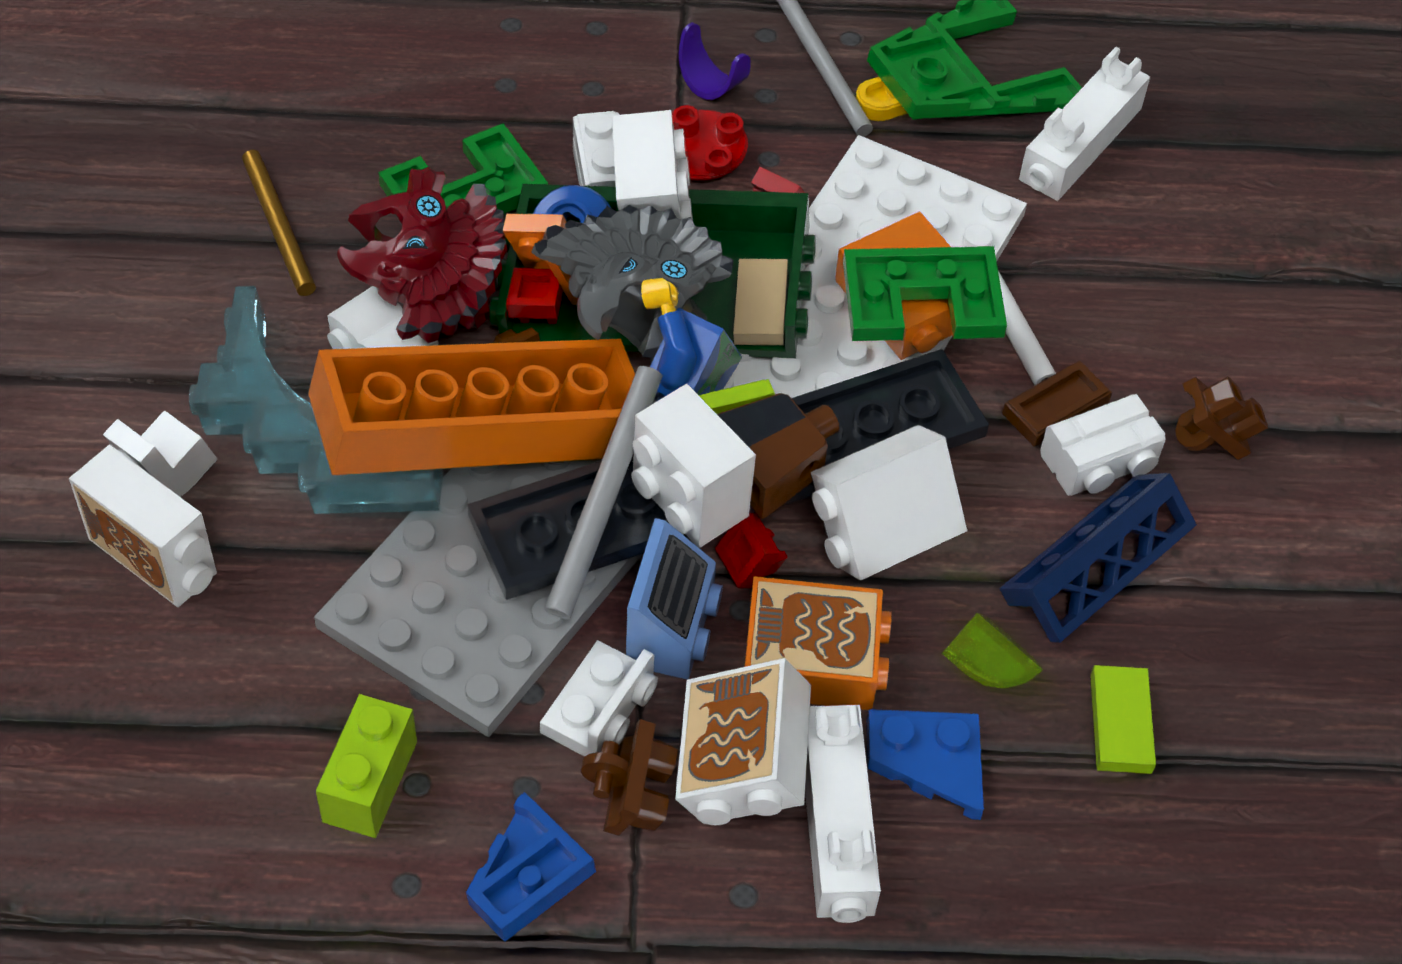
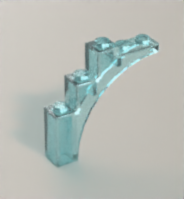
[189,286,444,514]

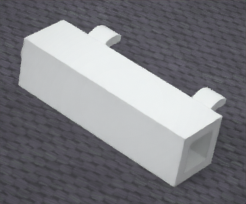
[1019,47,1150,201]
[805,705,881,923]

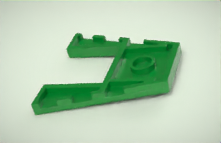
[867,0,1082,119]

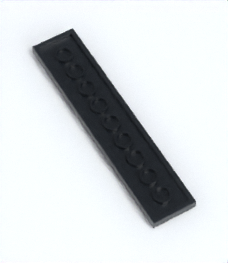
[467,349,989,600]

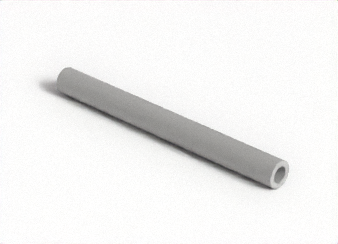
[544,366,663,619]

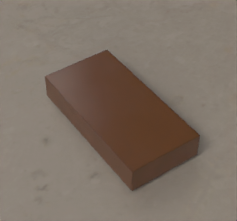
[1002,360,1112,447]

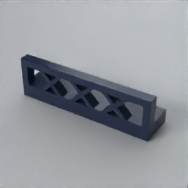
[999,473,1197,642]

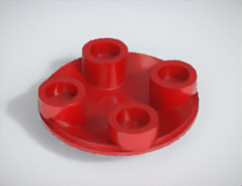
[672,105,748,180]

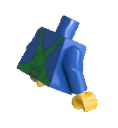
[641,278,742,402]

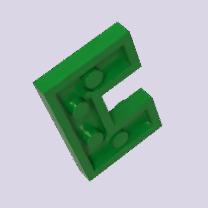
[378,123,548,214]
[843,246,1007,341]

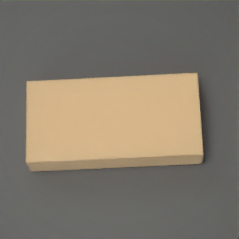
[733,259,789,345]

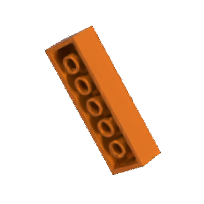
[308,339,635,475]

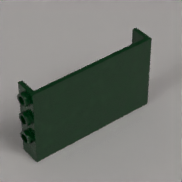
[490,184,816,358]

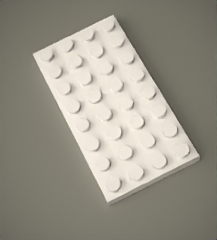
[724,135,1027,398]

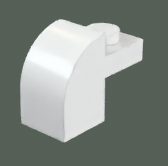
[103,410,218,497]

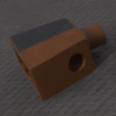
[717,393,839,519]

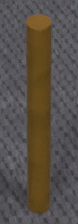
[242,150,316,296]

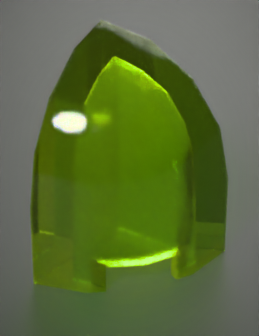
[942,613,1043,689]

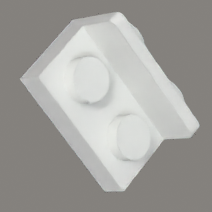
[540,640,658,756]

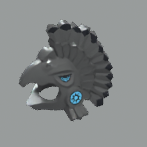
[531,205,733,363]

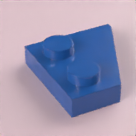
[867,709,984,820]
[466,792,596,942]

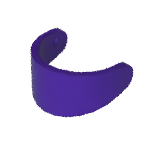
[679,22,751,100]

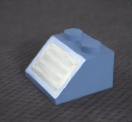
[626,518,723,680]

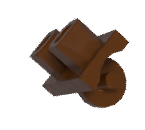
[1175,377,1268,460]
[581,719,678,836]

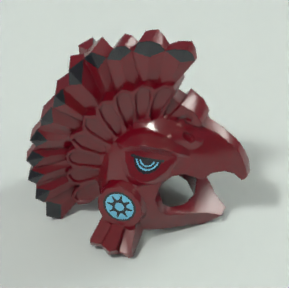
[337,167,507,343]

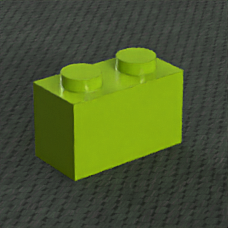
[316,694,417,838]

